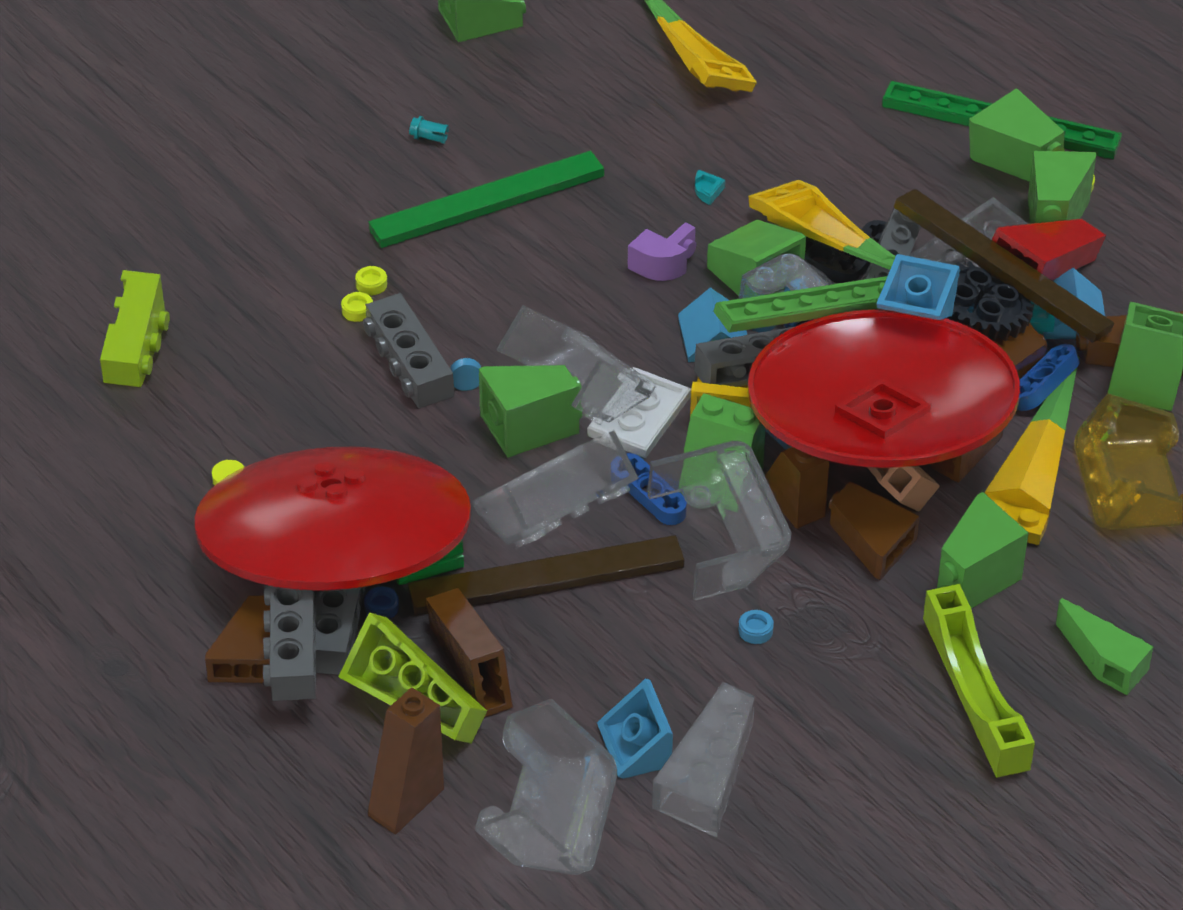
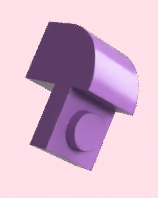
[628,222,697,281]

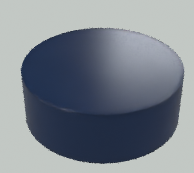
[364,587,399,619]

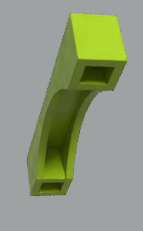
[923,584,1035,778]

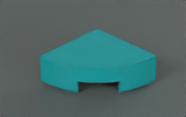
[695,170,725,205]

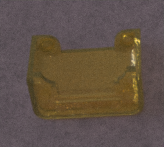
[1074,393,1183,530]

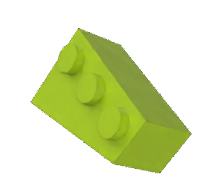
[100,270,170,387]

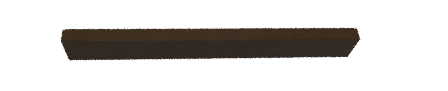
[894,189,1114,343]
[408,535,685,616]

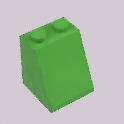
[438,0,526,42]
[969,88,1064,181]
[1028,151,1096,224]
[707,220,806,298]
[1107,301,1183,411]
[479,365,582,458]
[677,393,765,513]
[937,492,1028,609]

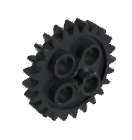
[946,261,1034,342]

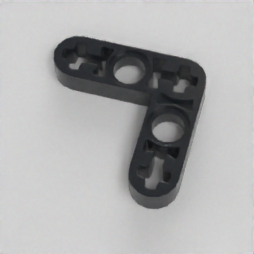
[804,220,886,284]

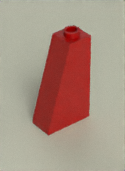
[992,219,1106,280]

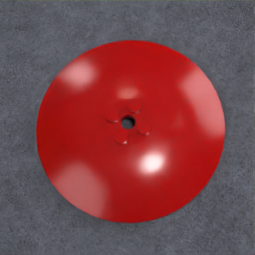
[748,309,1020,468]
[195,446,471,590]

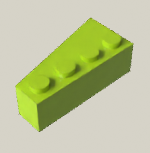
[338,613,487,743]

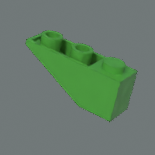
[1056,598,1153,695]

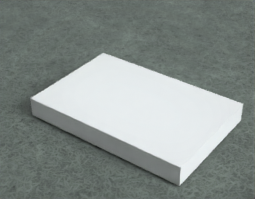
[587,367,691,458]

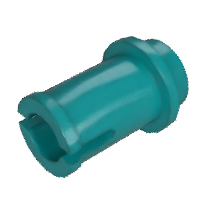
[409,116,449,144]

